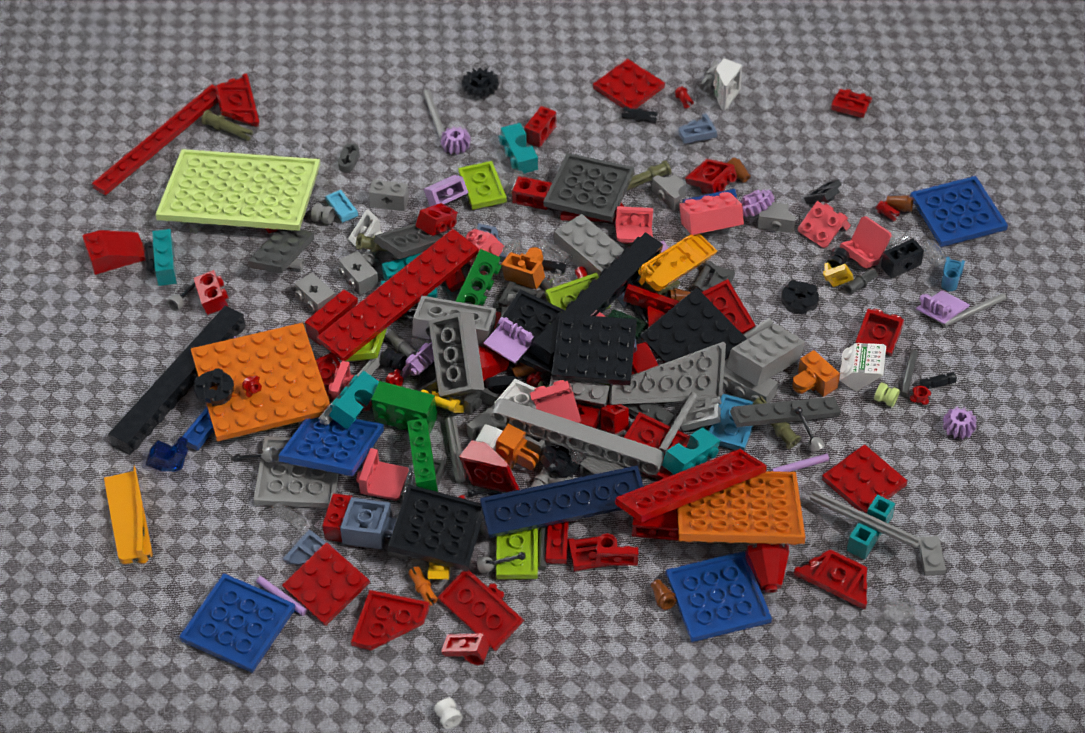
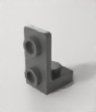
[464,388,501,415]

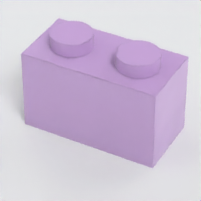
[424,175,468,206]

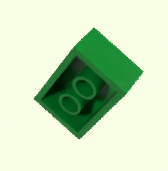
[371,381,438,434]

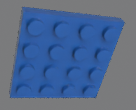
[910,176,1008,247]
[278,417,384,476]
[666,551,772,642]
[179,573,296,673]

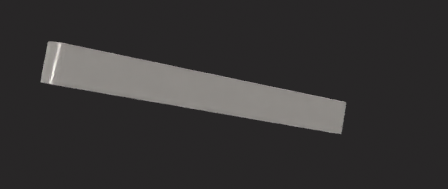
[490,398,664,475]

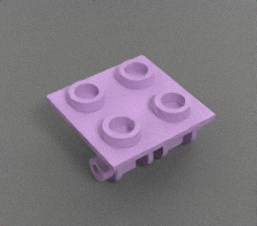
[916,290,970,324]
[483,317,534,364]
[402,342,434,379]

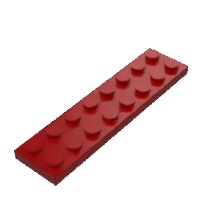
[615,449,767,523]

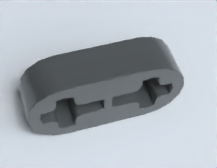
[338,143,360,173]

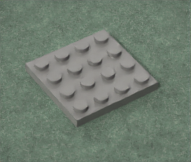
[253,436,339,508]

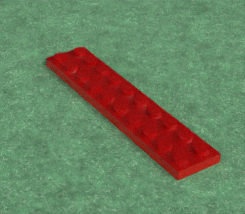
[317,229,479,361]

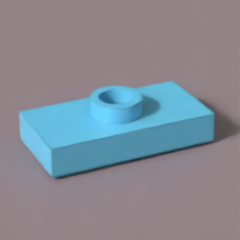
[325,190,358,223]

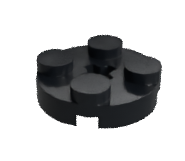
[781,280,819,315]
[194,368,234,406]
[540,445,580,478]

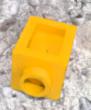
[823,262,854,287]
[428,562,450,579]

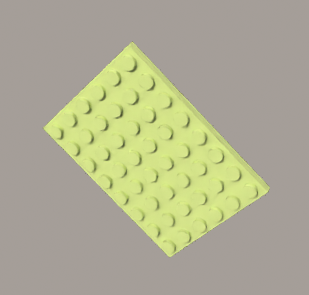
[156,149,320,231]

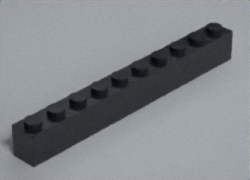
[531,232,663,365]
[108,305,246,455]

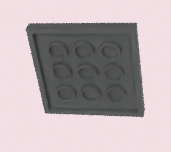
[544,153,635,222]

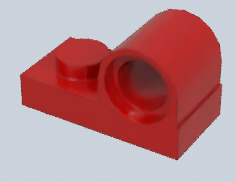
[596,533,638,566]
[441,633,490,666]

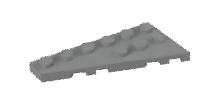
[609,342,726,404]

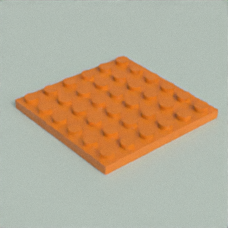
[191,322,330,442]
[677,471,805,545]

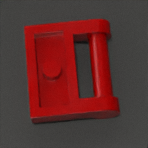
[568,533,611,571]

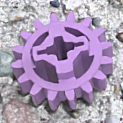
[740,189,775,217]

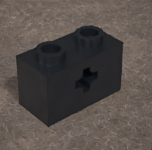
[881,238,924,279]

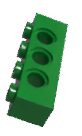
[456,249,502,320]
[407,418,438,492]

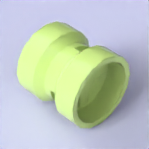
[874,382,900,407]

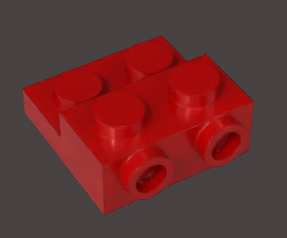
[685,159,737,194]
[855,308,904,356]

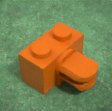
[501,247,545,290]
[792,350,840,397]
[495,423,540,470]

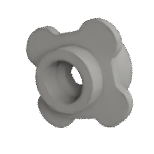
[360,250,379,266]

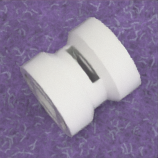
[434,698,463,729]

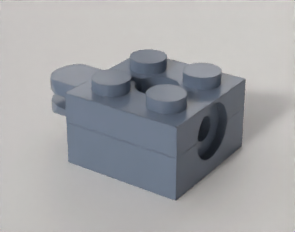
[340,497,397,549]

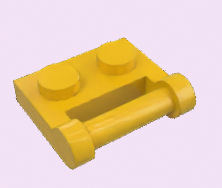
[421,389,464,413]

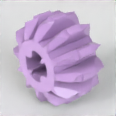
[441,126,471,155]
[943,406,977,440]

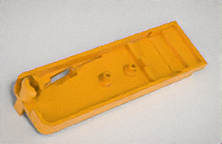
[638,233,717,291]
[104,466,153,564]

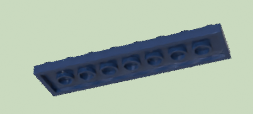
[480,465,644,538]

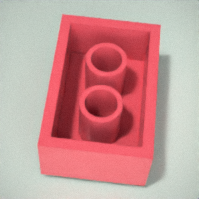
[679,192,744,235]

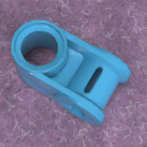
[941,257,965,291]

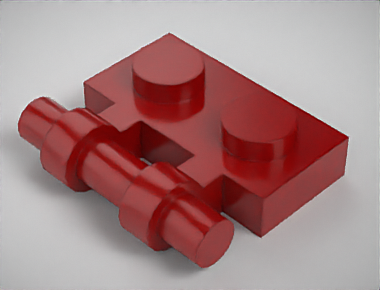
[831,88,873,118]

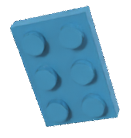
[709,394,753,451]

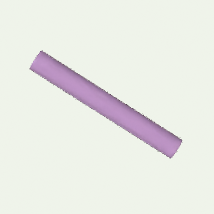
[771,453,829,472]
[256,576,307,616]

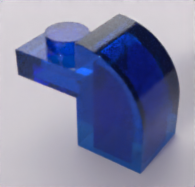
[146,437,188,472]

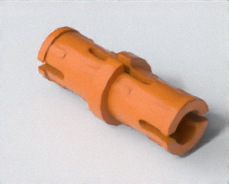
[408,566,438,606]

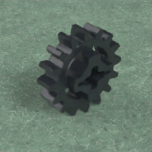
[462,67,499,99]

